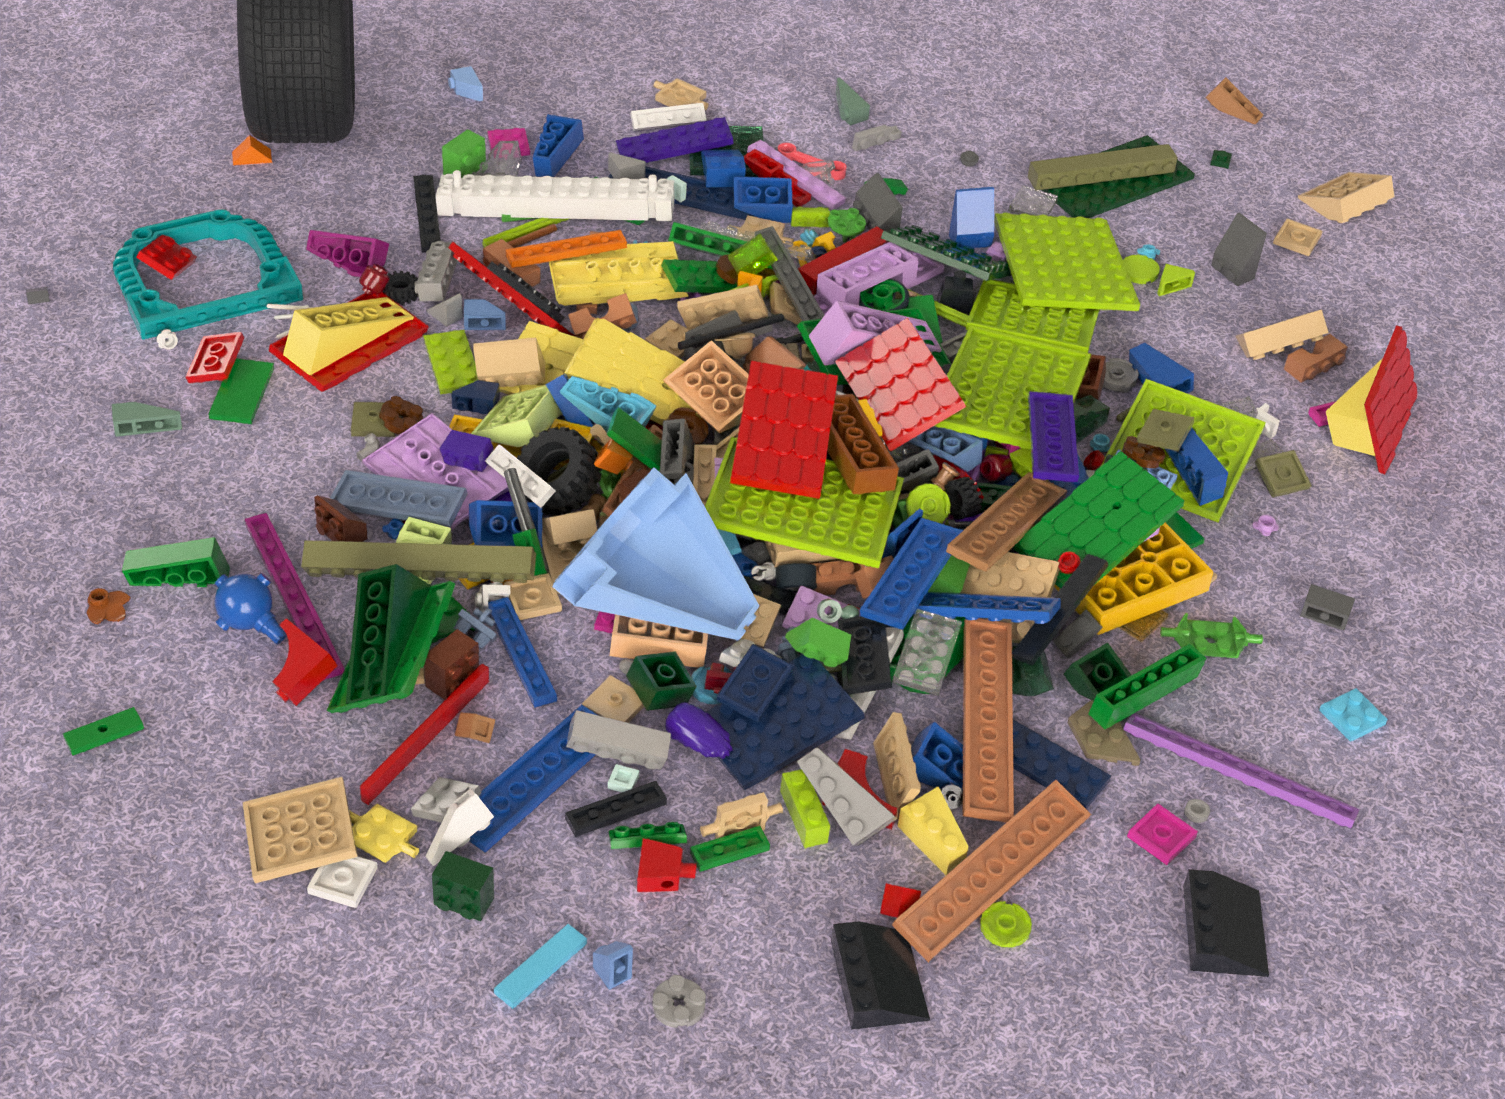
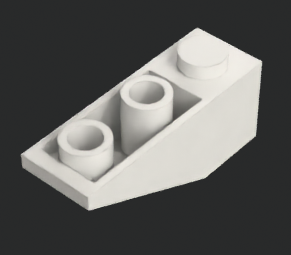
[425,788,494,866]

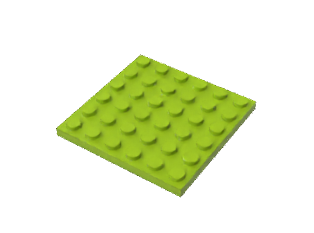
[965,280,1100,353]
[1100,379,1266,523]

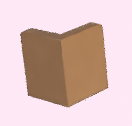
[455,712,495,743]

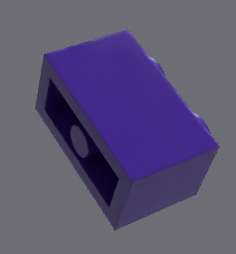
[439,430,494,472]

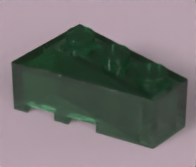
[1073,395,1110,444]

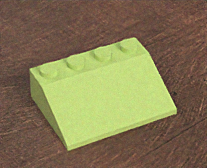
[471,385,562,447]

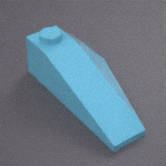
[560,376,657,432]

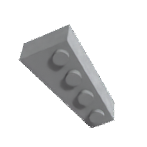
[797,747,898,847]

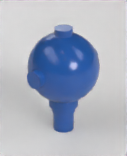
[214,573,287,645]

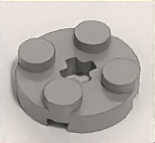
[1103,358,1138,393]
[652,975,706,1028]

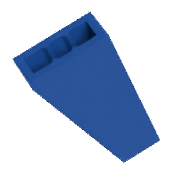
[1129,343,1194,394]

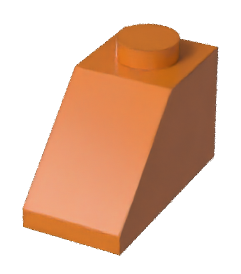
[594,439,633,474]

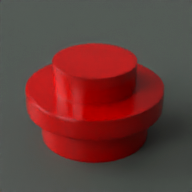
[1058,552,1081,574]

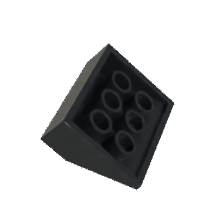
[1183,869,1269,977]
[831,921,930,1030]

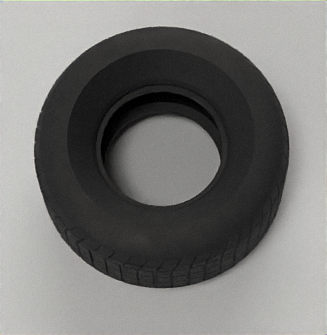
[237,0,355,143]

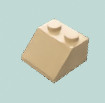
[542,509,597,548]

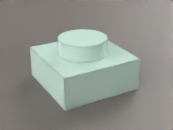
[667,175,687,202]
[608,764,639,792]

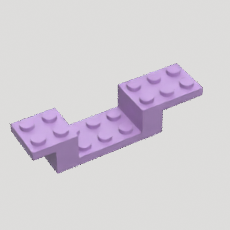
[814,242,944,315]

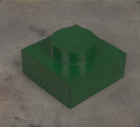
[1210,150,1232,169]

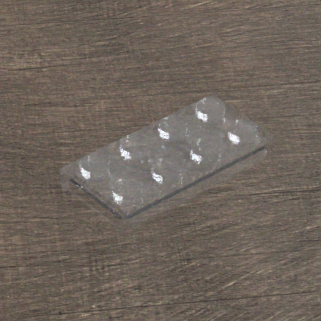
[892,609,962,696]

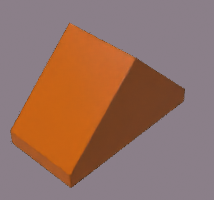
[232,135,272,165]

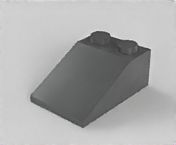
[1211,213,1267,286]

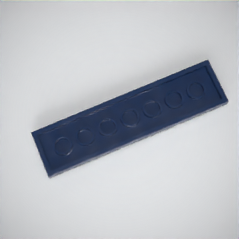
[608,166,755,220]

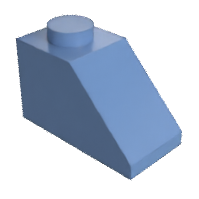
[464,299,506,330]
[593,941,633,990]

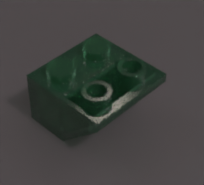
[1012,645,1054,696]

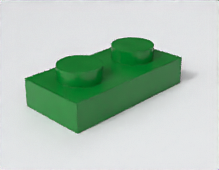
[512,529,546,576]

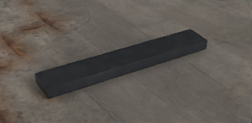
[1012,554,1109,666]

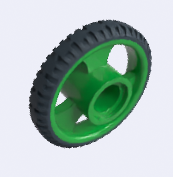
[859,278,909,311]

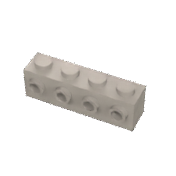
[415,241,458,301]
[566,710,671,770]

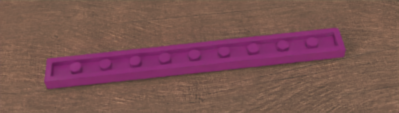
[245,513,344,680]

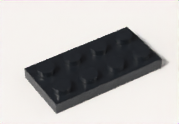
[487,261,565,323]
[838,616,892,695]

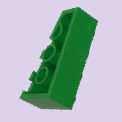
[122,537,230,587]

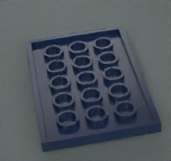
[706,654,865,790]

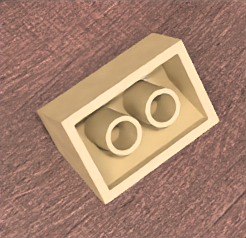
[473,337,546,387]

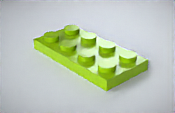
[423,330,479,395]

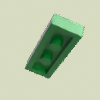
[690,826,770,872]

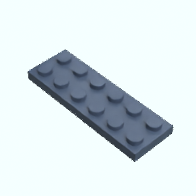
[330,470,468,527]

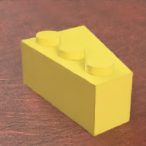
[898,787,969,875]

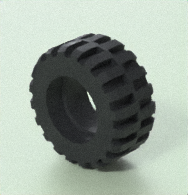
[517,427,602,516]

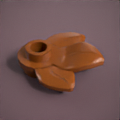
[87,588,131,624]

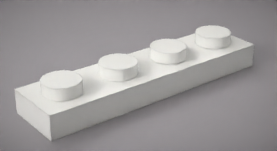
[630,103,706,131]
[485,444,556,508]

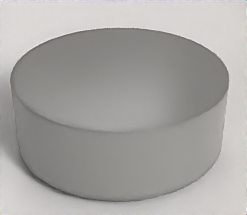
[1184,799,1210,823]

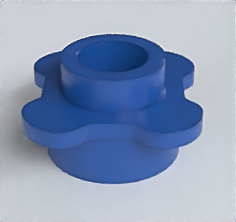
[382,518,404,539]

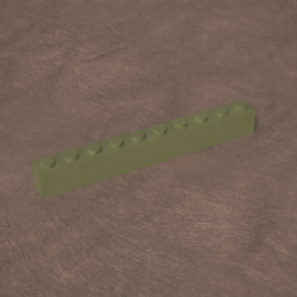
[301,540,536,583]

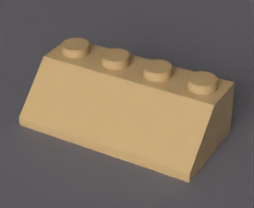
[1236,310,1329,360]

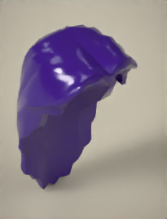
[665,702,733,759]

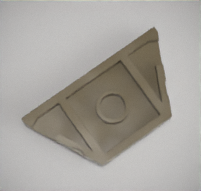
[1067,700,1141,766]

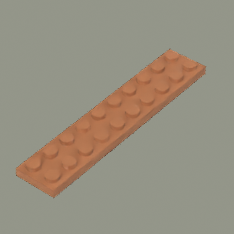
[963,619,1014,823]
[892,780,1092,962]

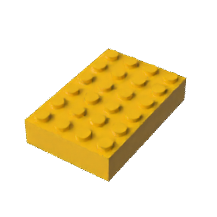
[1054,523,1213,635]

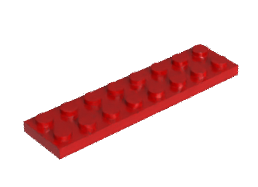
[448,242,576,337]

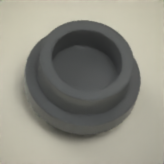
[960,151,979,167]

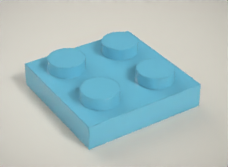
[1319,688,1388,742]

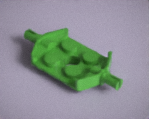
[1160,613,1263,658]

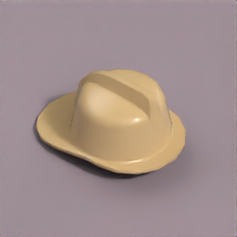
[714,333,756,359]

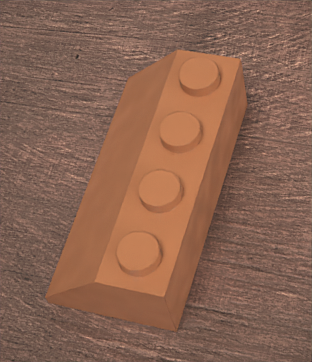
[743,336,806,374]

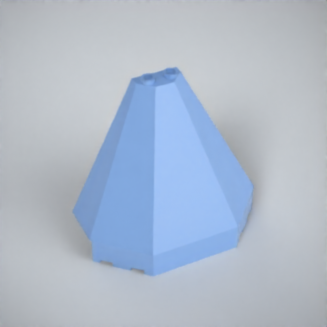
[552,468,759,641]

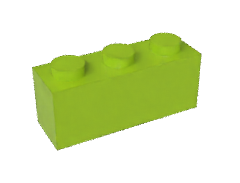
[780,769,830,848]

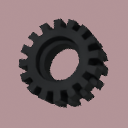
[383,271,419,305]
[943,477,982,520]

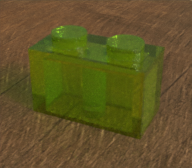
[727,233,778,275]

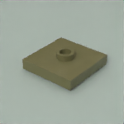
[351,402,395,437]
[1137,409,1194,451]
[1255,450,1312,498]

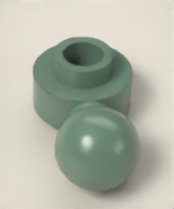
[817,598,859,623]

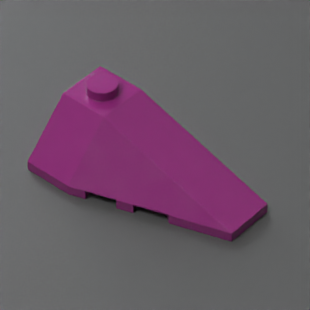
[306,230,389,277]

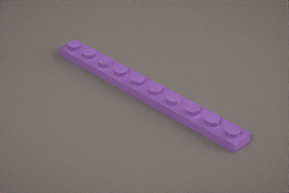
[1123,713,1360,828]

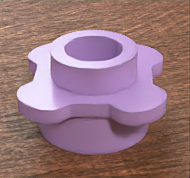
[1252,515,1279,536]

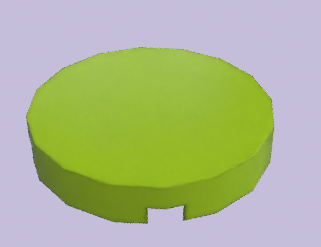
[1123,255,1160,284]
[906,484,951,524]
[980,901,1032,948]

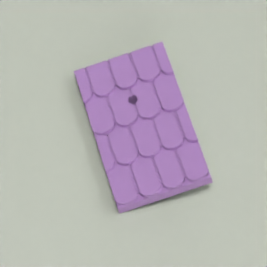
[362,413,509,530]

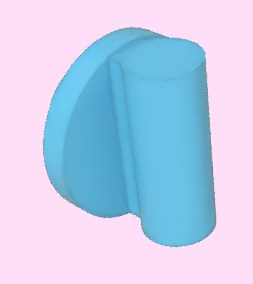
[800,229,819,250]

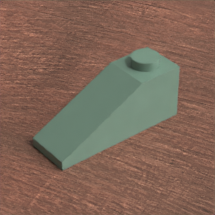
[836,77,870,126]
[112,402,182,437]

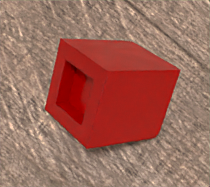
[880,883,921,918]

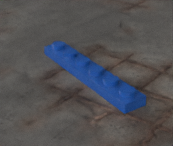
[488,597,557,708]

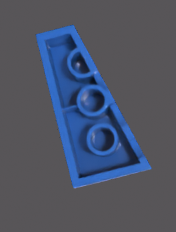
[533,114,584,177]
[1164,428,1228,506]

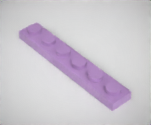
[747,140,846,210]

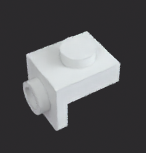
[1251,403,1280,439]
[475,582,510,612]

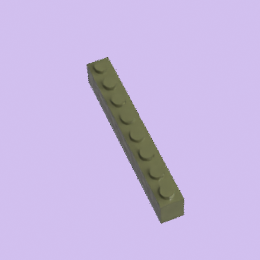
[1027,144,1178,191]

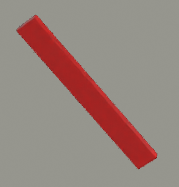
[360,664,489,805]

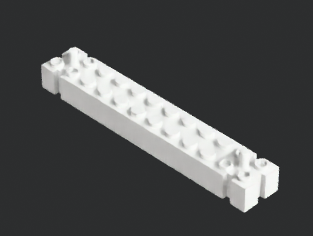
[436,170,675,221]

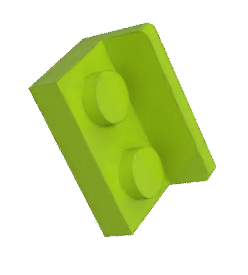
[791,207,830,227]

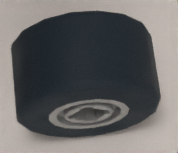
[776,563,817,592]

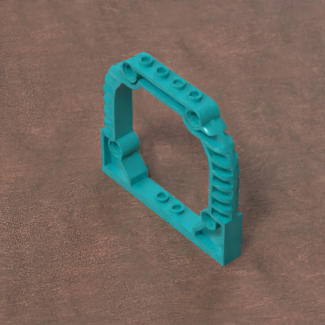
[113,209,303,340]

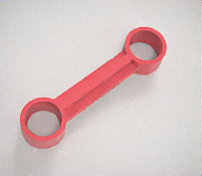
[777,143,847,180]

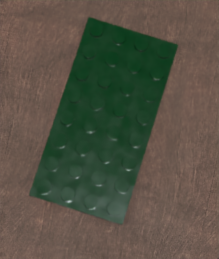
[1041,135,1195,218]

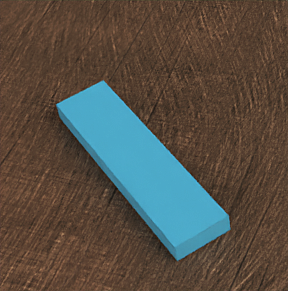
[494,924,587,1009]

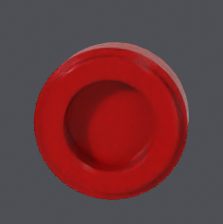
[1083,450,1105,470]

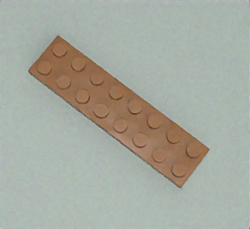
[946,472,1067,572]

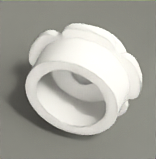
[157,329,178,350]

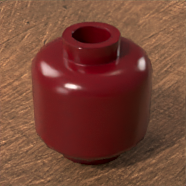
[359,263,390,295]
[980,454,1013,482]

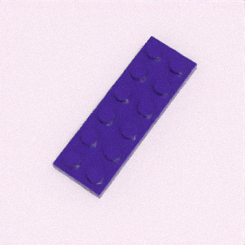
[616,117,734,163]
[1028,391,1079,482]

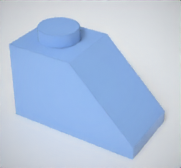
[448,66,483,101]

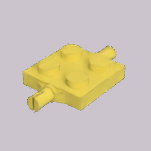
[349,804,419,863]

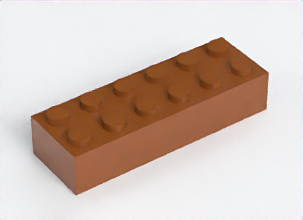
[827,394,899,494]

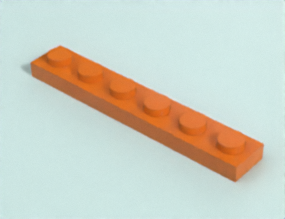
[506,230,627,268]

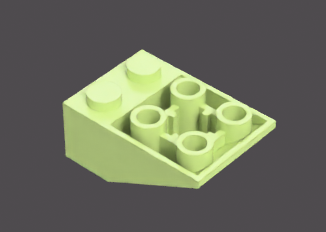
[396,517,452,585]

